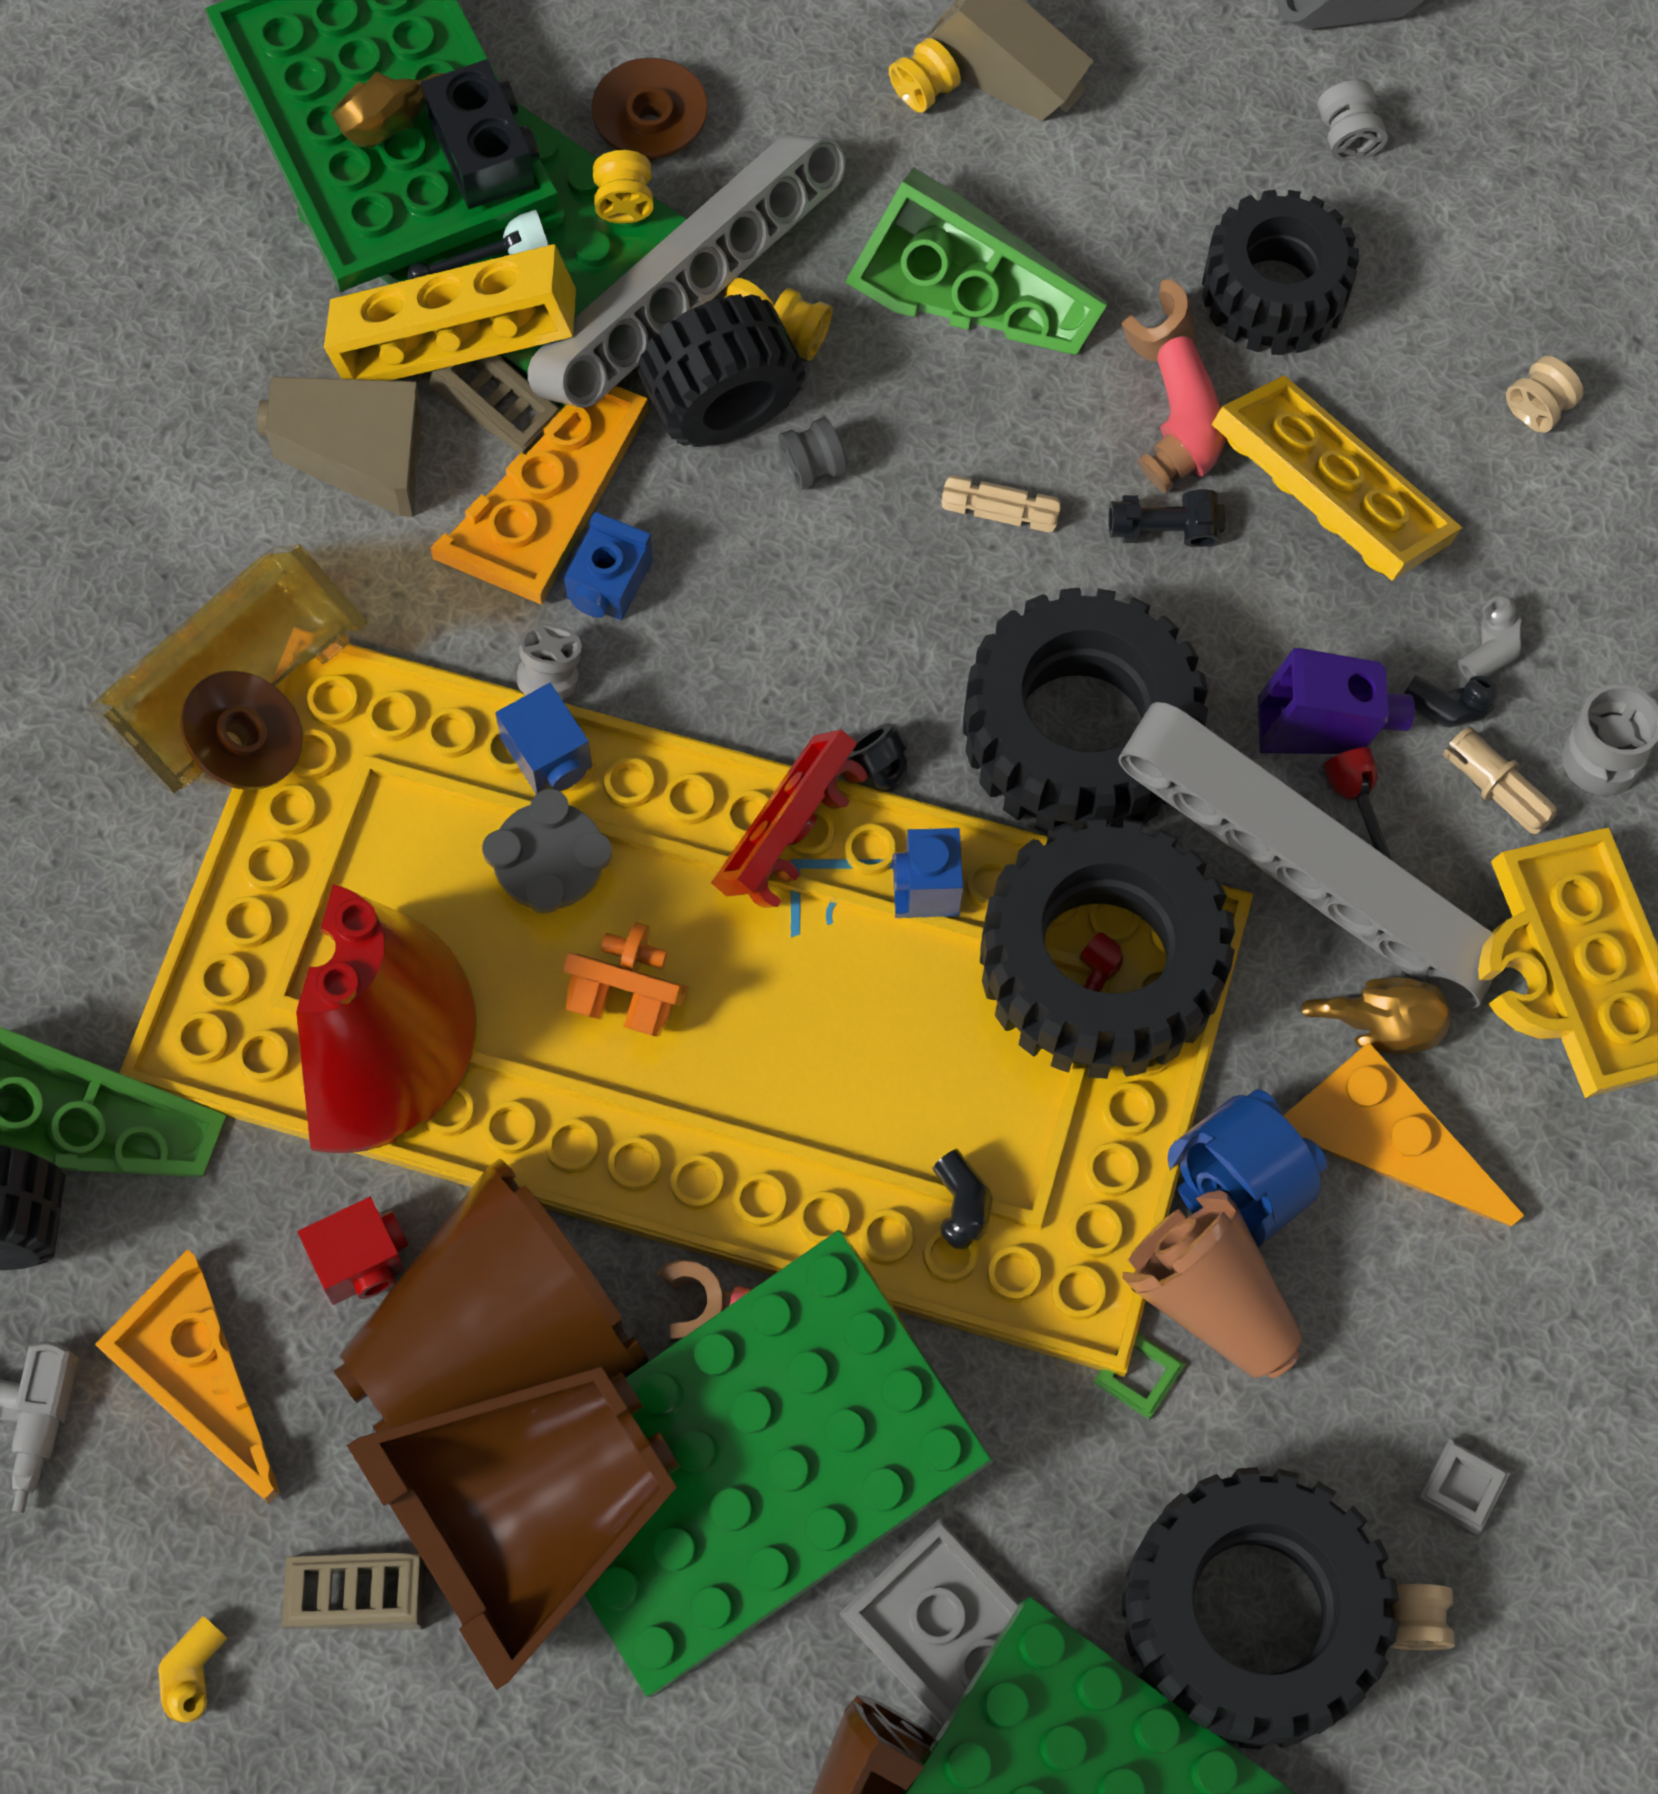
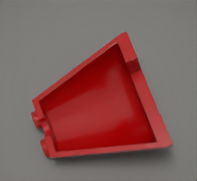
[296,884,476,1153]

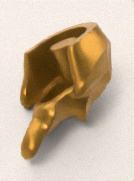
[331,72,445,148]
[1301,977,1451,1054]

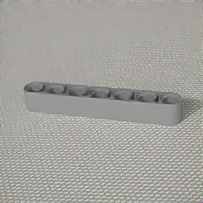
[528,135,846,408]
[1118,702,1495,1009]

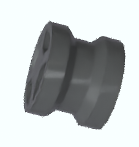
[778,417,847,491]

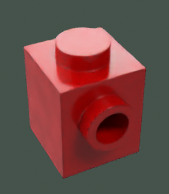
[297,1196,409,1306]

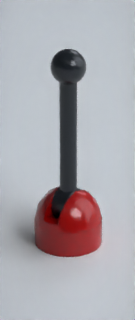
[1323,747,1392,860]

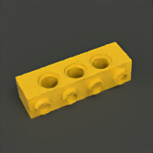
[324,244,576,381]

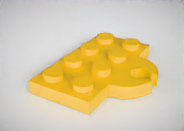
[1478,827,1658,1099]

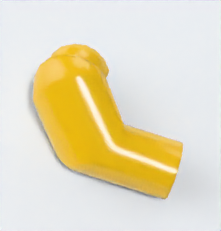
[158,1615,228,1723]

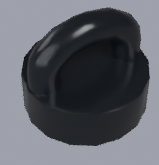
[846,723,908,791]

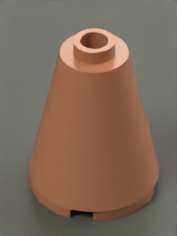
[1122,1190,1302,1378]

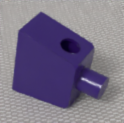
[1257,648,1415,754]

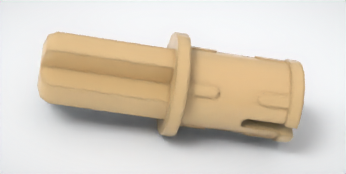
[1443,726,1557,834]

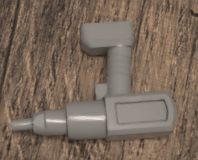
[0,1341,79,1514]

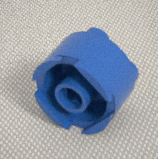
[1168,1089,1327,1248]

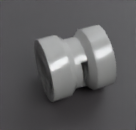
[1317,79,1388,162]

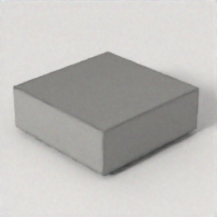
[1416,1439,1510,1535]

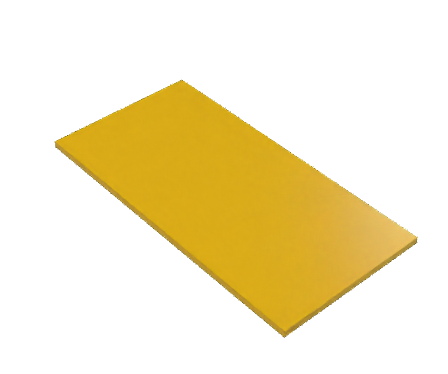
[119,629,1253,1378]

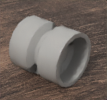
[1562,684,1658,796]

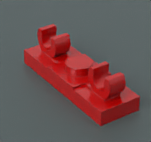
[711,729,867,908]

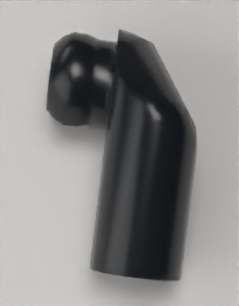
[1404,675,1498,728]
[932,1149,993,1249]

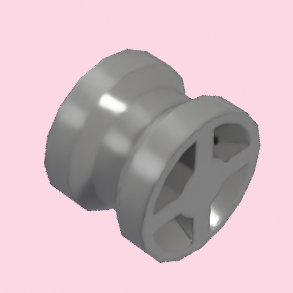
[516,624,582,700]

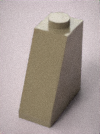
[913,0,1094,121]
[257,377,422,517]

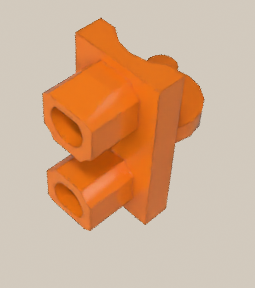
[562,922,689,1036]

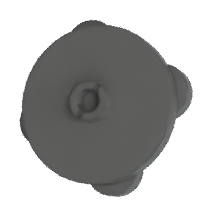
[482,789,612,913]

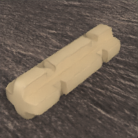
[941,475,1061,533]

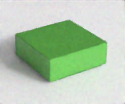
[1093,1332,1185,1420]

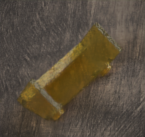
[87,544,368,793]

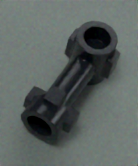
[1108,489,1226,547]

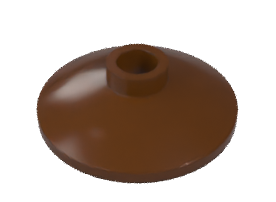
[592,58,707,159]
[180,671,303,790]

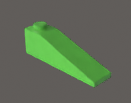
[845,167,1108,355]
[0,1027,226,1177]

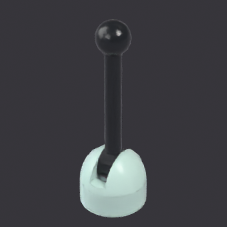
[408,210,548,279]

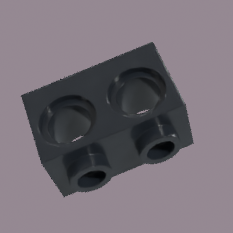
[421,59,540,210]

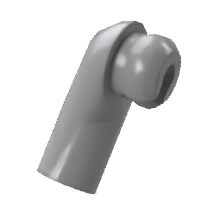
[1458,596,1522,681]

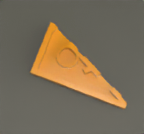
[1283,1042,1524,1227]
[95,1249,281,1505]

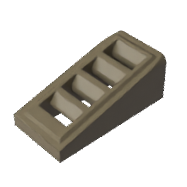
[428,355,561,453]
[282,1553,425,1630]

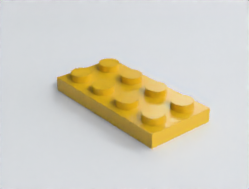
[1211,375,1463,581]

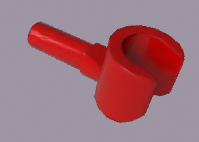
[1079,932,1123,992]

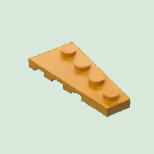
[430,386,649,605]

